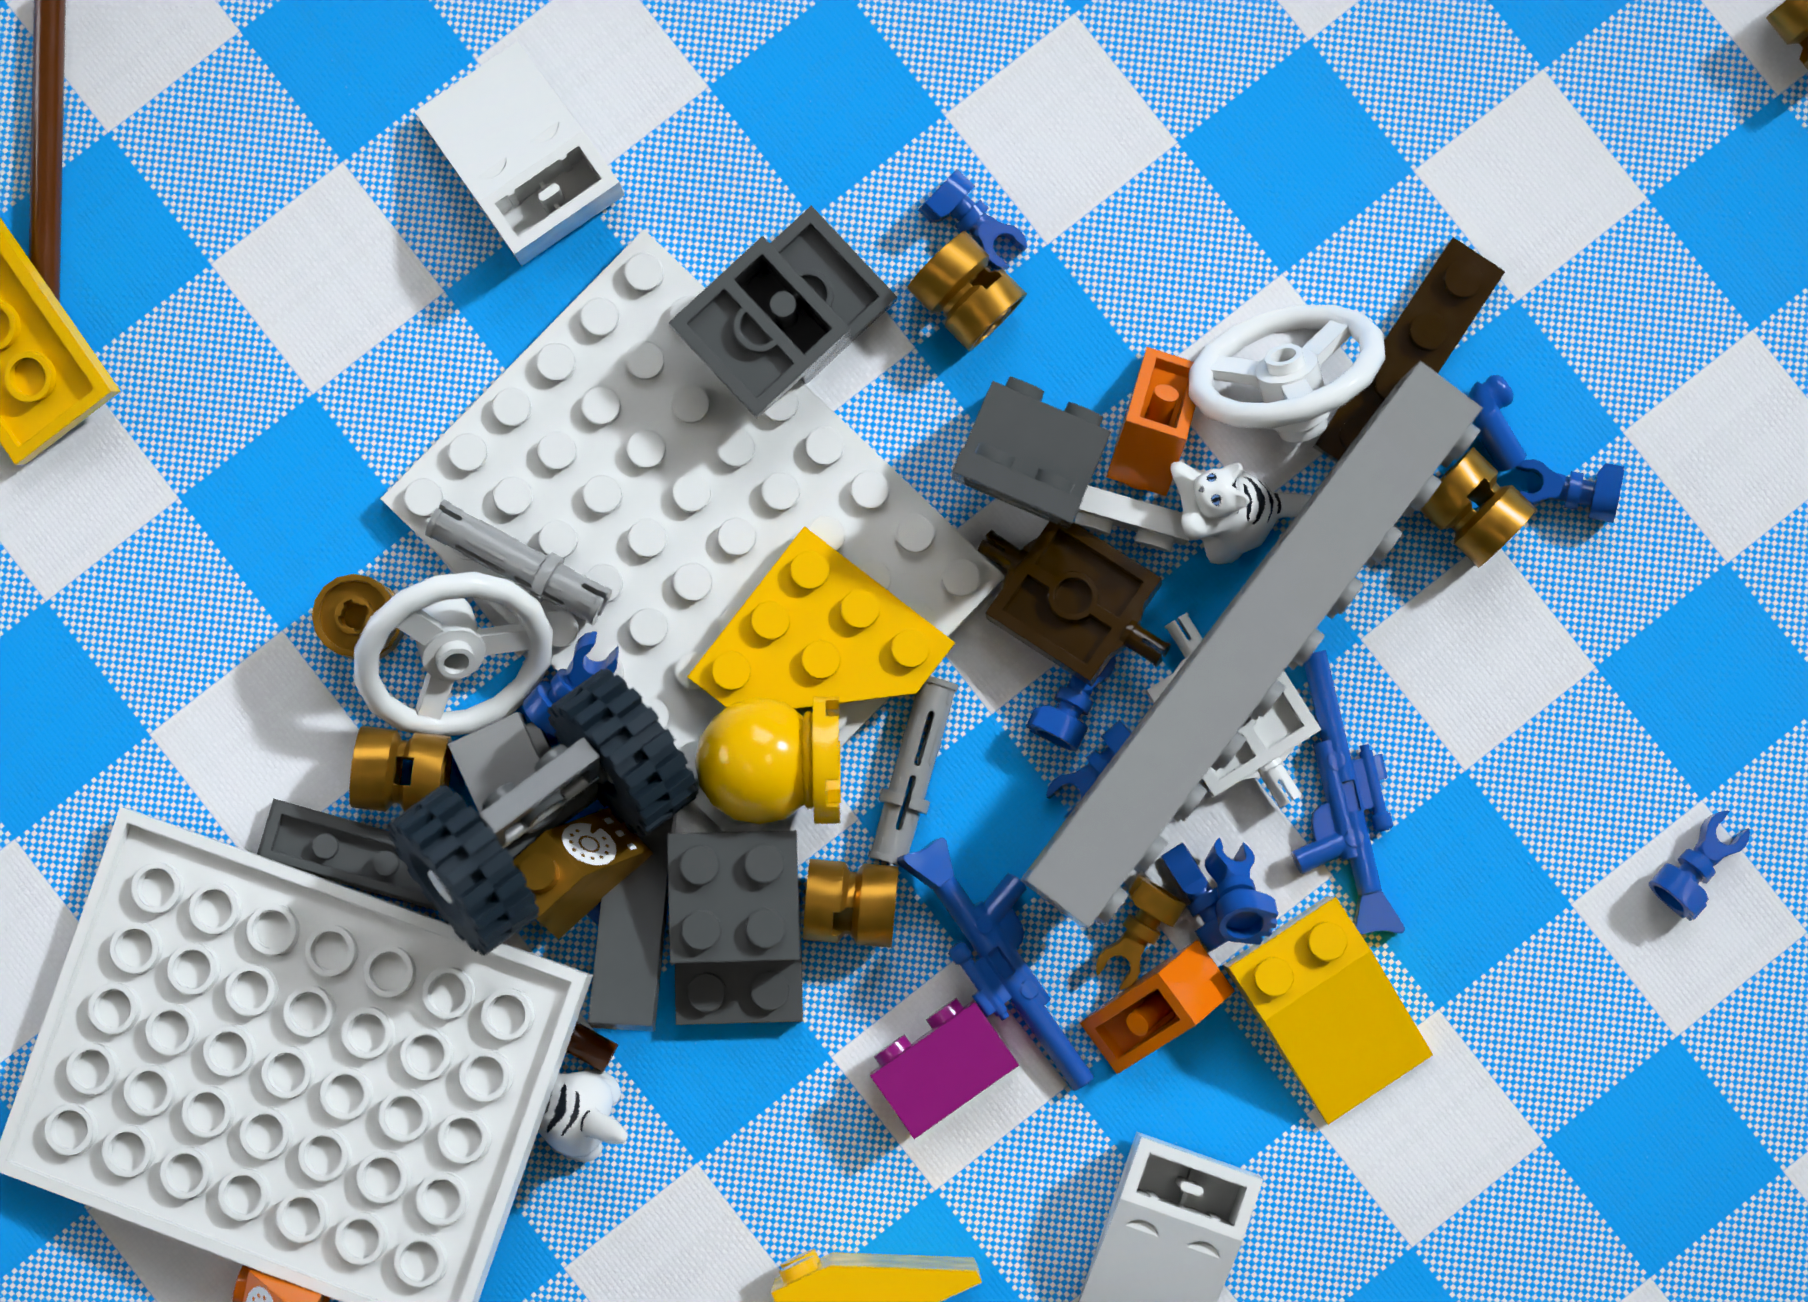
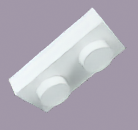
[1074,485,1189,552]

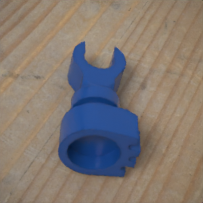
[918,169,1027,270]
[1515,459,1624,523]
[523,631,619,738]
[1026,656,1116,752]
[1046,720,1132,818]
[1649,810,1750,921]
[1204,838,1278,945]
[1161,842,1228,953]

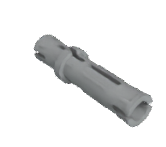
[425,499,612,626]
[868,676,958,867]

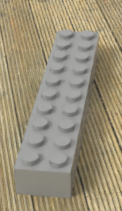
[1020,361,1483,928]

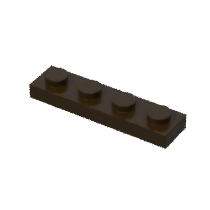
[1313,237,1506,463]

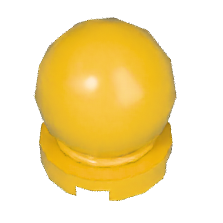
[695,696,841,824]

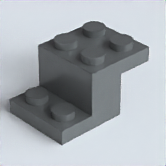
[669,205,897,419]
[952,377,1111,530]
[667,830,803,1025]

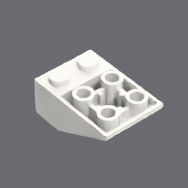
[414,41,624,266]
[1078,1132,1263,1302]

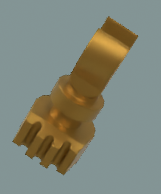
[1096,874,1187,990]

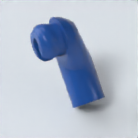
[1468,375,1527,471]

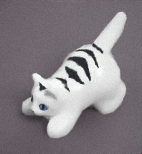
[1171,461,1311,565]
[538,1069,628,1163]

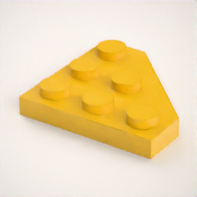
[687,526,955,709]

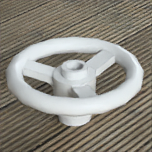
[1189,305,1385,442]
[354,572,553,736]

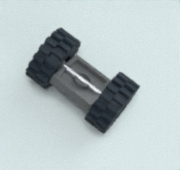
[387,669,698,956]

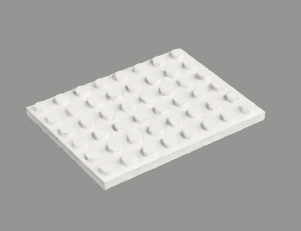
[380,229,1005,832]
[0,807,593,1302]

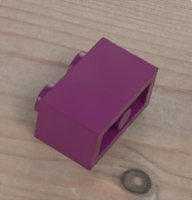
[870,998,1019,1139]

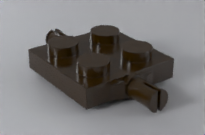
[977,522,1171,687]

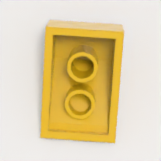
[1222,896,1433,1125]
[771,1249,982,1302]

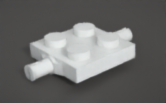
[1145,612,1321,809]

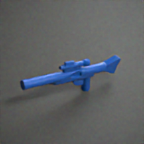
[1291,650,1405,934]
[897,837,1094,1091]

